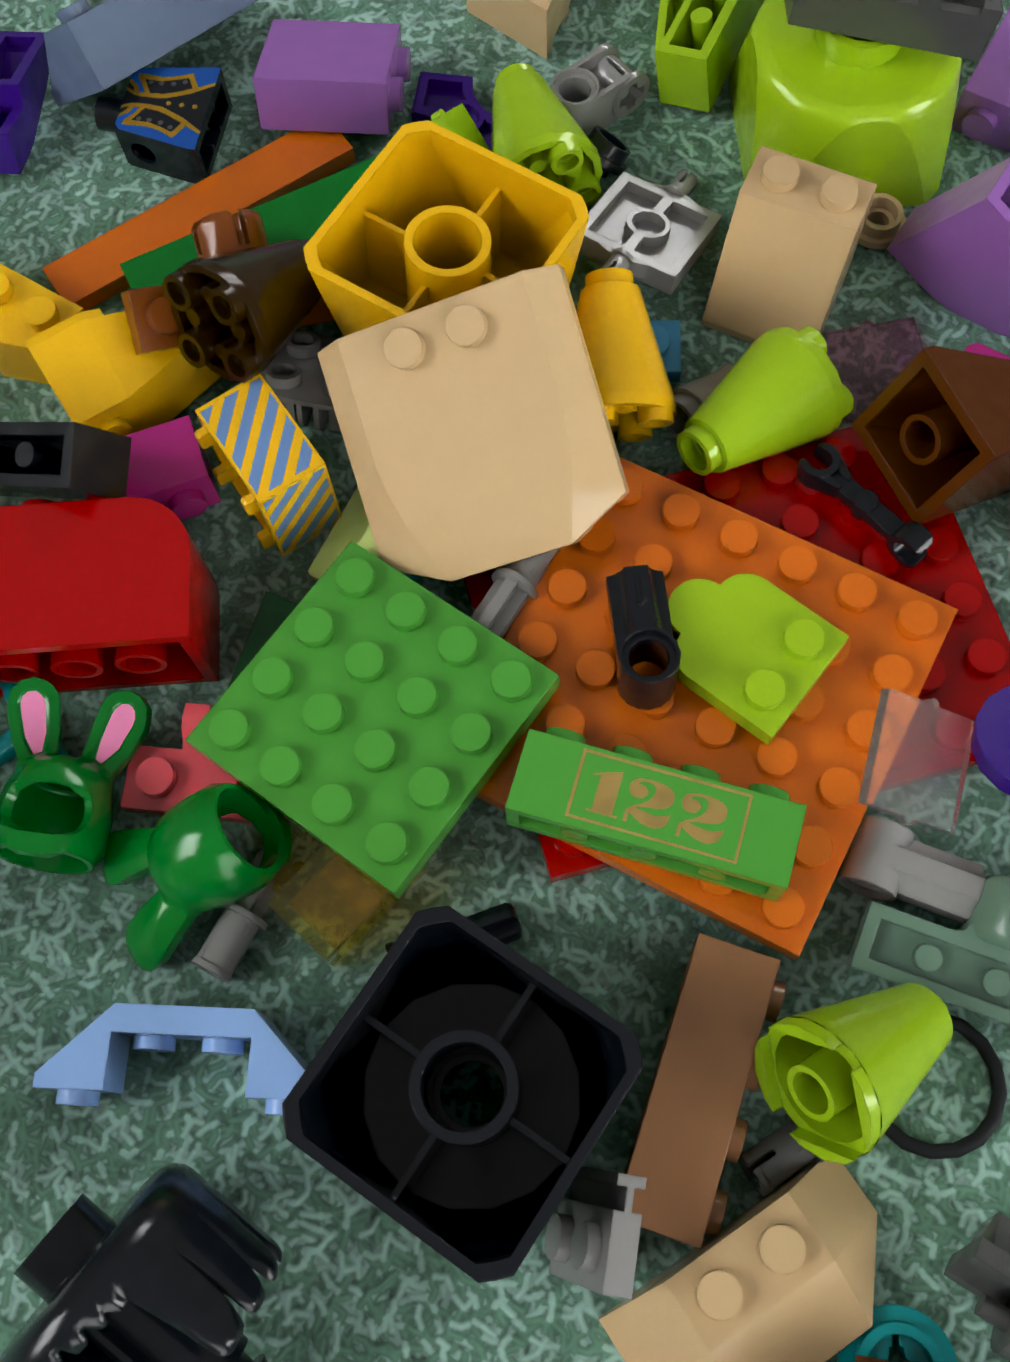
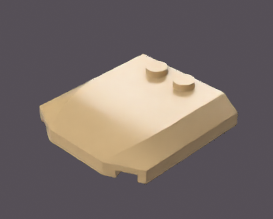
[317,264,629,581]

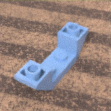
[32,1003,309,1116]

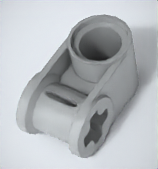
[550,43,650,135]

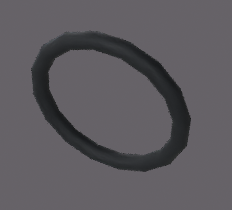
[885,1015,1007,1159]

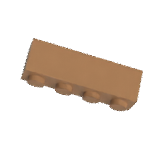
[624,933,786,1249]

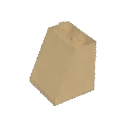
[701,146,877,343]

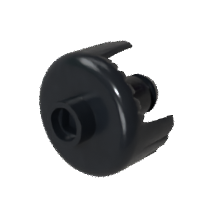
[0,1163,282,1362]

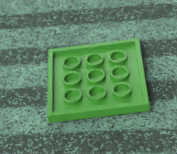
[185,540,561,899]

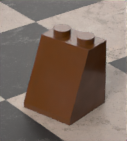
[851,345,1010,524]

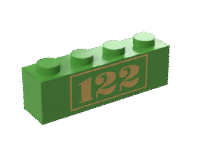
[505,727,807,902]

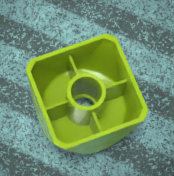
[728,0,962,207]

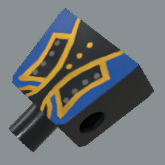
[95,67,233,184]

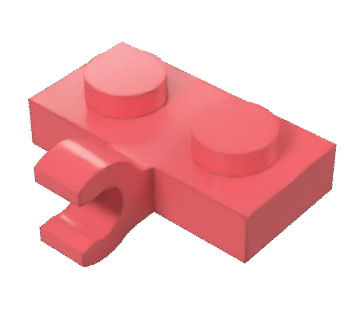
[120,703,252,824]

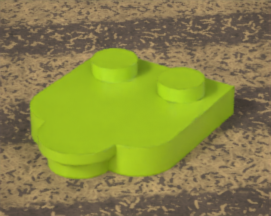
[668,573,850,745]

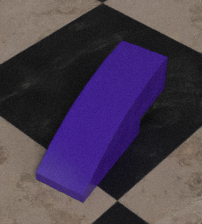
[0,31,49,174]

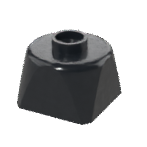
[282,906,643,1283]

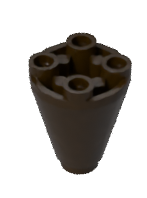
[162,239,322,383]

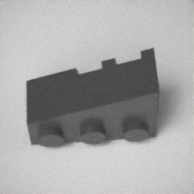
[784,0,1004,61]

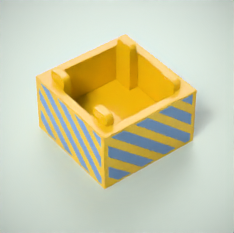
[194,373,342,557]

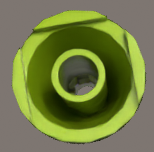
[754,983,953,1165]

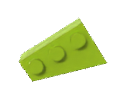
[655,0,765,112]

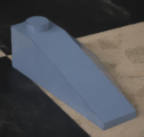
[43,0,258,107]

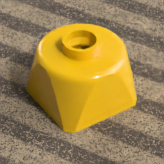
[303,120,589,336]

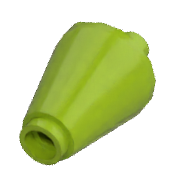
[491,63,603,206]
[677,326,854,476]

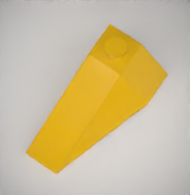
[24,308,221,436]

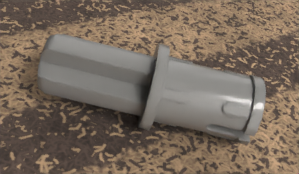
[471,548,561,638]
[191,849,292,983]

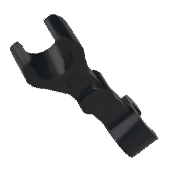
[797,442,933,568]

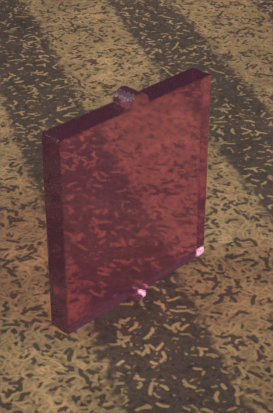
[821,317,924,424]

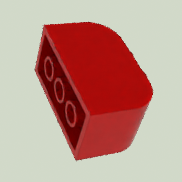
[0,496,220,697]

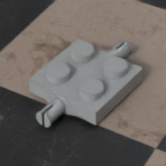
[579,169,723,295]

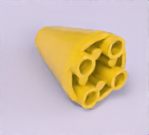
[576,267,677,442]

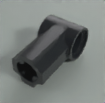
[606,565,681,710]

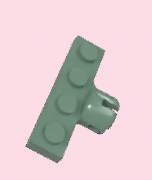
[846,875,1010,1025]

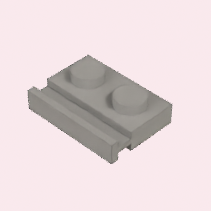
[545,1166,647,1299]

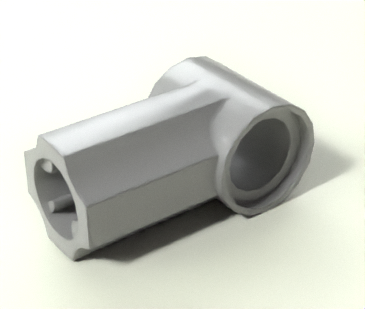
[836,815,986,924]

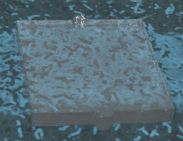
[858,688,974,834]

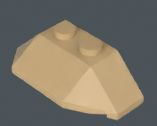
[598,1161,878,1362]

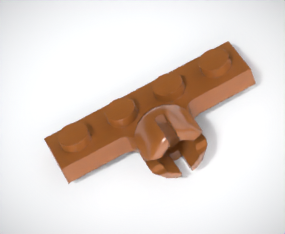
[121,209,336,355]

